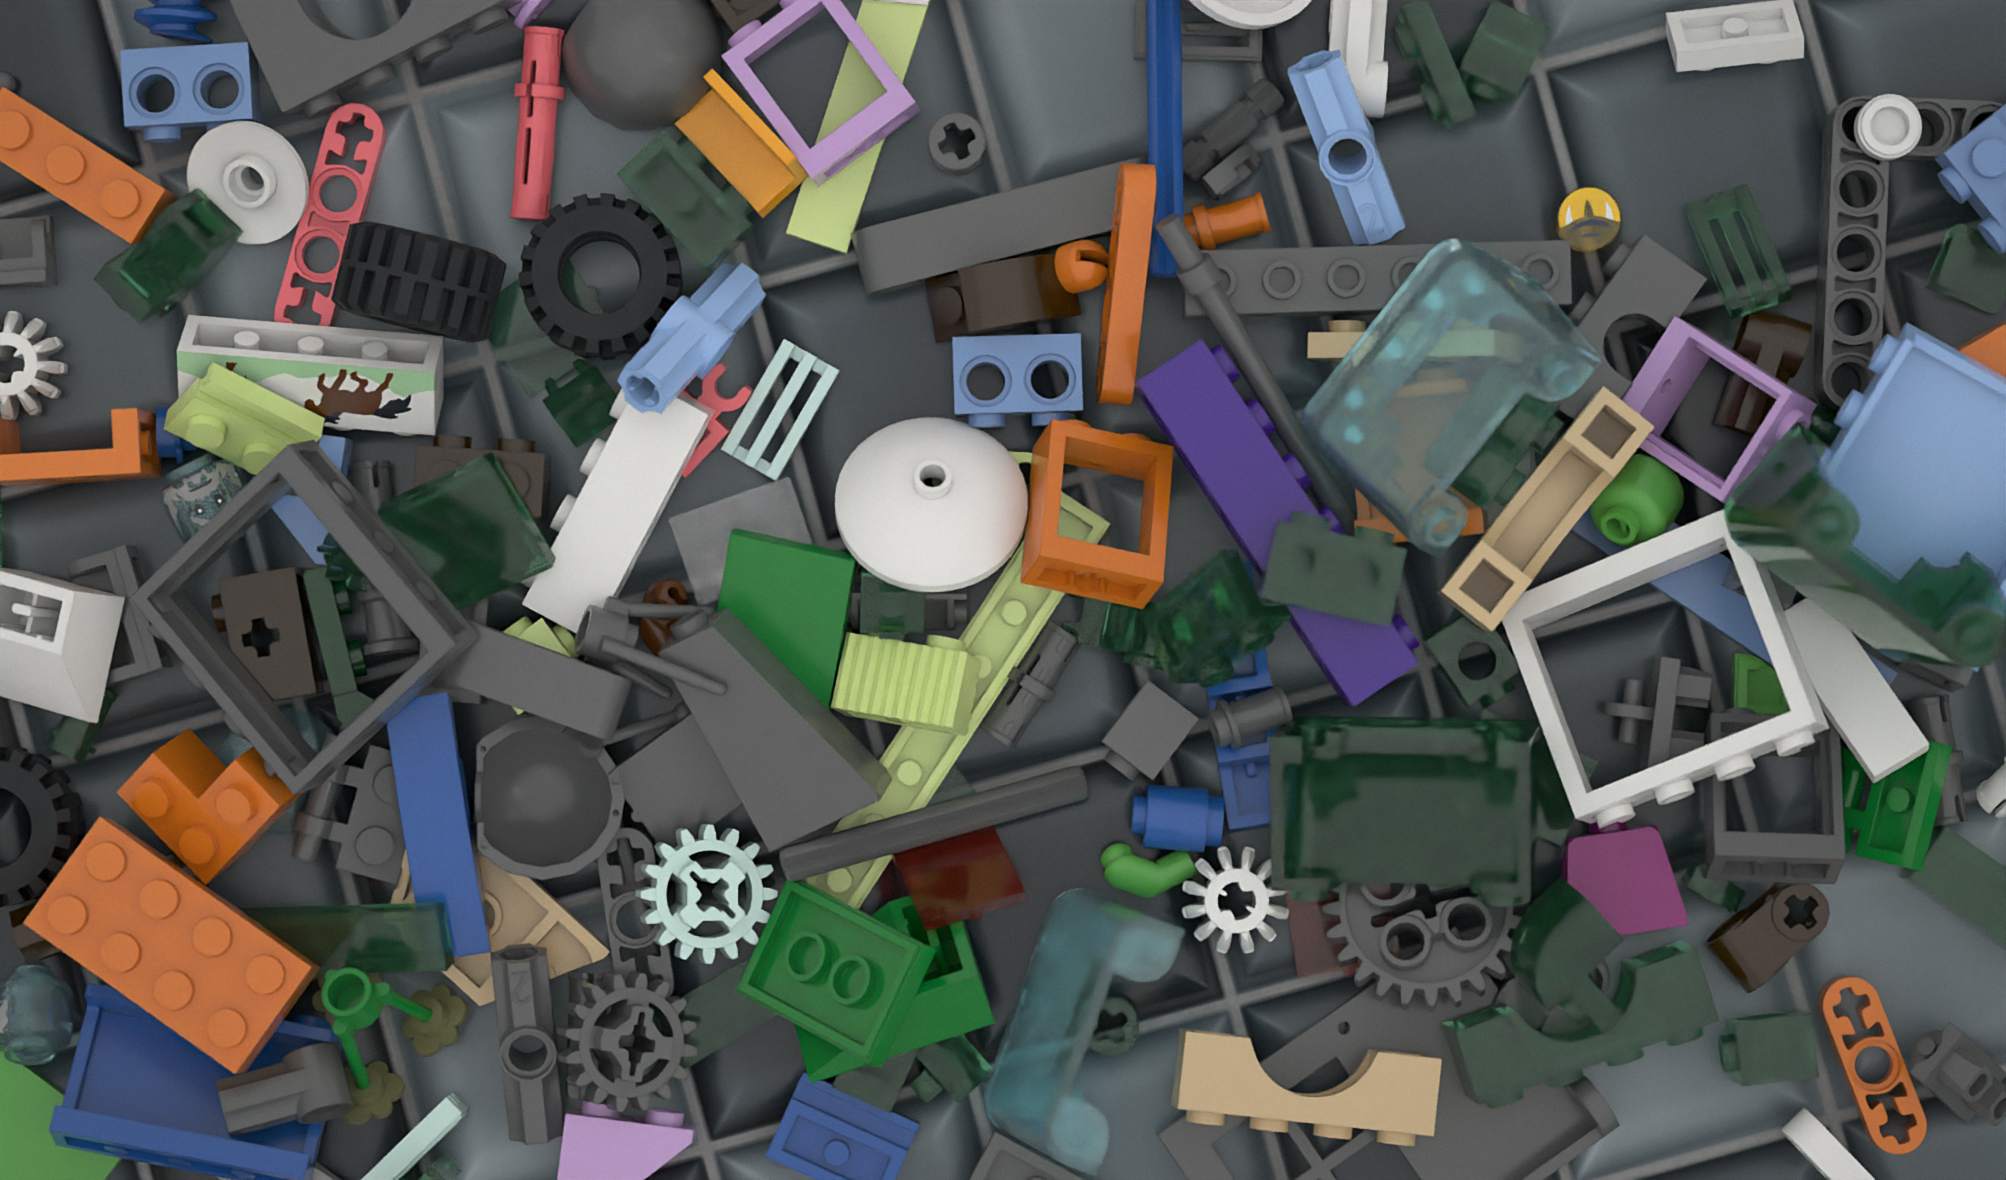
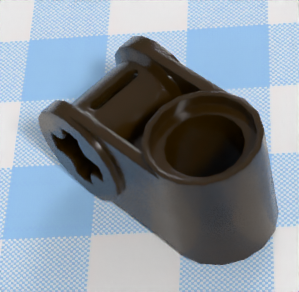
[1705,882,1830,993]

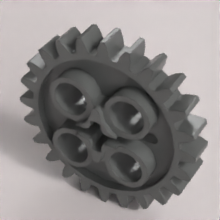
[1322,802,1530,1012]

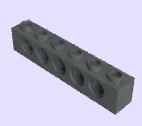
[1182,240,1572,321]

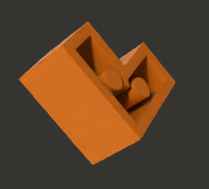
[116,728,303,885]

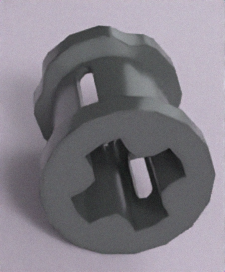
[928,112,986,176]

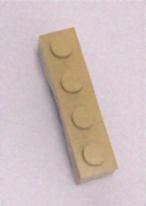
[1437,386,1655,633]
[1171,1028,1442,1146]

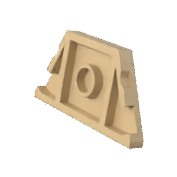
[386,822,611,1006]

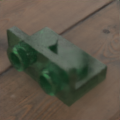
[1141,549,1292,688]

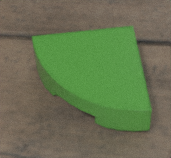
[1731,653,1791,715]

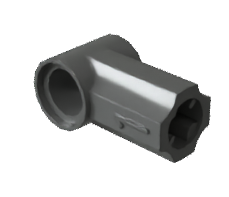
[216,1043,354,1138]

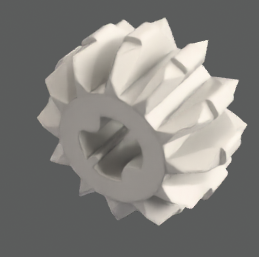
[0,311,68,421]
[1182,846,1289,954]

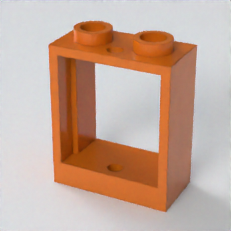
[1020,419,1174,609]

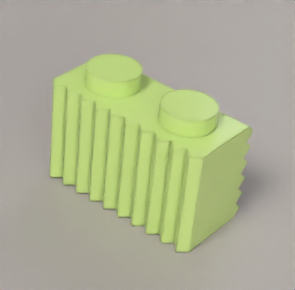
[831,625,981,736]

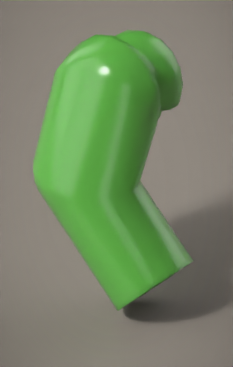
[1100,843,1198,898]

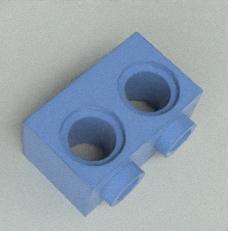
[120,42,262,143]
[952,333,1083,429]

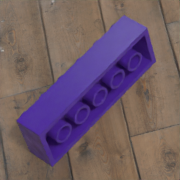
[1134,339,1420,707]

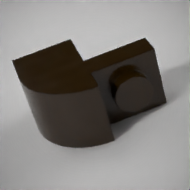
[925,254,1081,342]

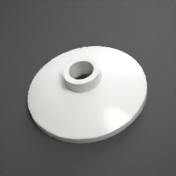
[187,120,309,244]

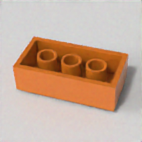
[23,816,321,1074]

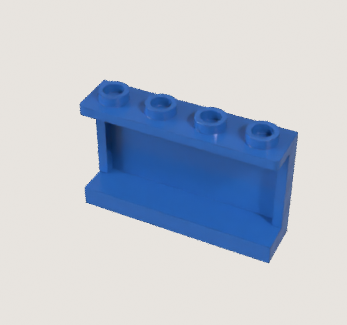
[49,982,343,1180]

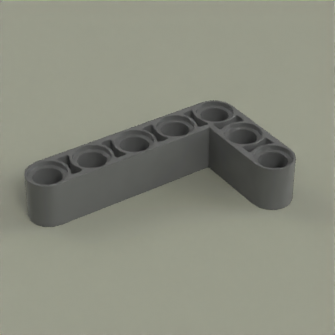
[1812,95,2004,412]

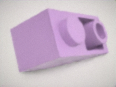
[557,1100,697,1180]

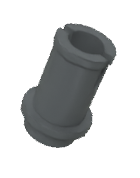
[1206,684,1293,749]

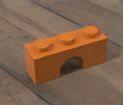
[0,87,178,250]

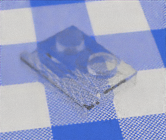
[668,476,813,606]

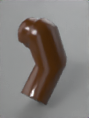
[637,578,687,658]

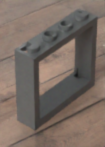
[130,440,480,795]

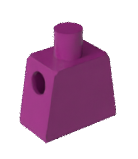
[1559,821,1689,943]

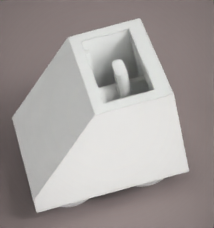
[0,568,125,723]

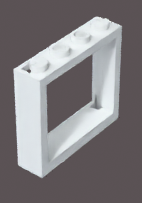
[1502,505,1829,828]

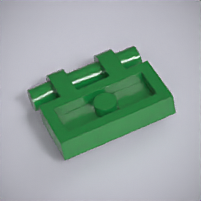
[1840,740,1953,872]

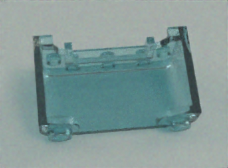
[1301,238,1602,559]
[983,888,1185,1177]

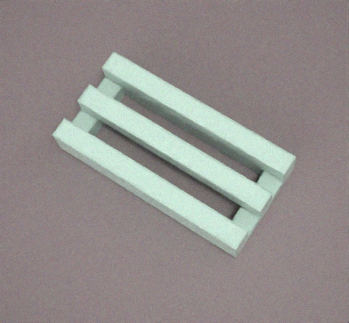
[721,339,840,482]
[361,1092,468,1180]

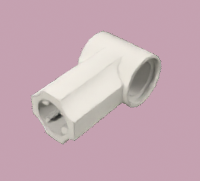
[1328,0,1388,118]

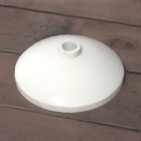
[835,417,1028,592]

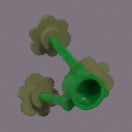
[312,960,468,1125]

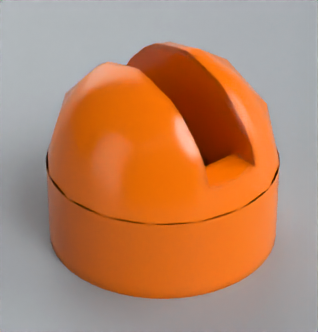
[1054,240,1110,294]

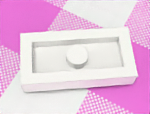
[1666,0,1804,72]

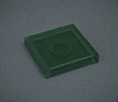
[377,452,556,610]

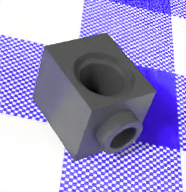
[1100,680,1199,782]

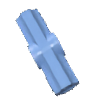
[1287,49,1406,246]
[617,262,766,414]

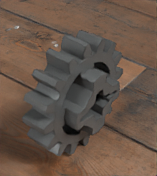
[556,971,697,1112]

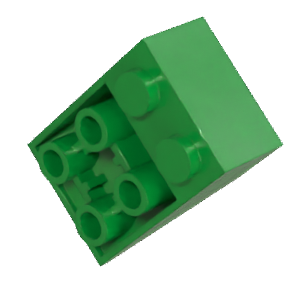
[794,882,995,1083]

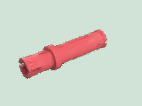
[509,26,565,221]

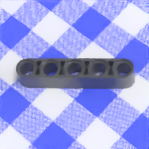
[850,156,1148,296]

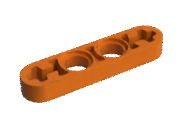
[1095,162,1156,406]

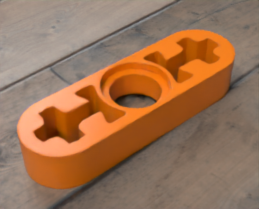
[1818,975,1927,1154]

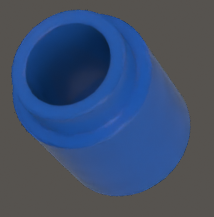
[1131,784,1224,852]

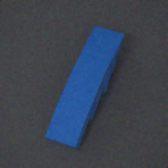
[1187,562,1292,833]
[387,692,492,962]

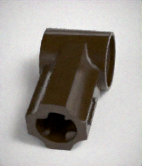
[1714,304,1812,437]

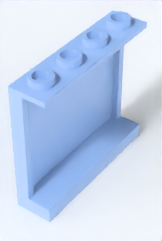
[1768,322,2006,671]

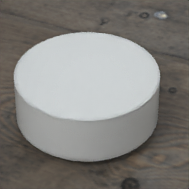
[1854,94,1922,161]

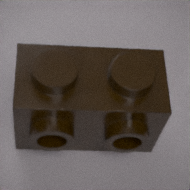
[412,435,552,520]

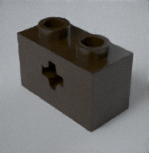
[211,566,325,702]

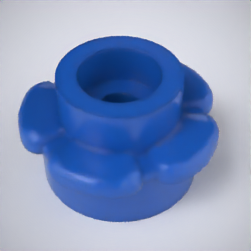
[156,400,197,463]

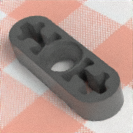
[597,827,676,1009]

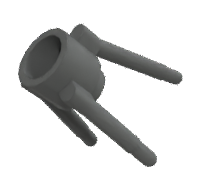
[574,596,726,699]

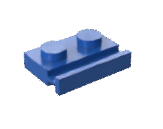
[765,1070,920,1180]

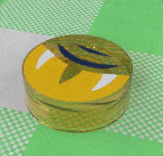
[1555,187,1621,252]

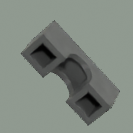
[1526,234,1707,423]

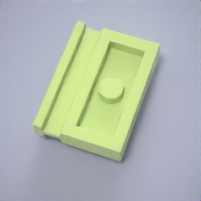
[163,362,325,475]

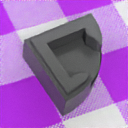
[1200,143,1263,200]

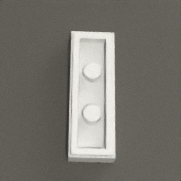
[1784,589,1929,783]

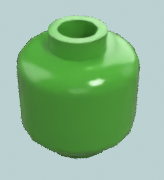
[1590,453,1684,548]

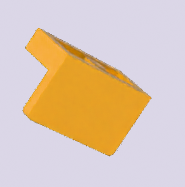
[675,68,809,218]

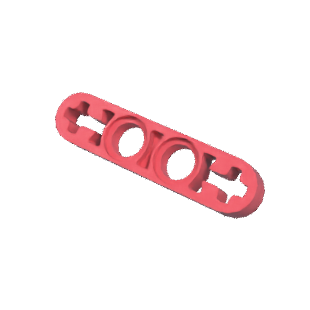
[274,103,387,327]

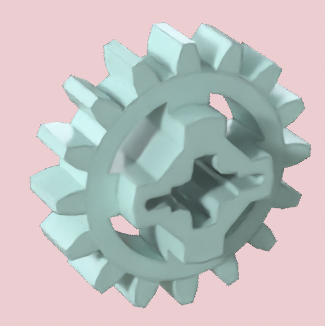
[636,824,778,964]

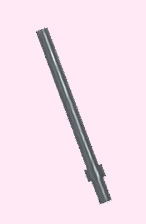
[1156,213,1358,545]

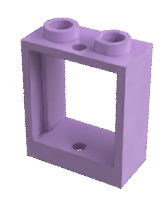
[722,0,921,187]
[1622,316,1817,514]

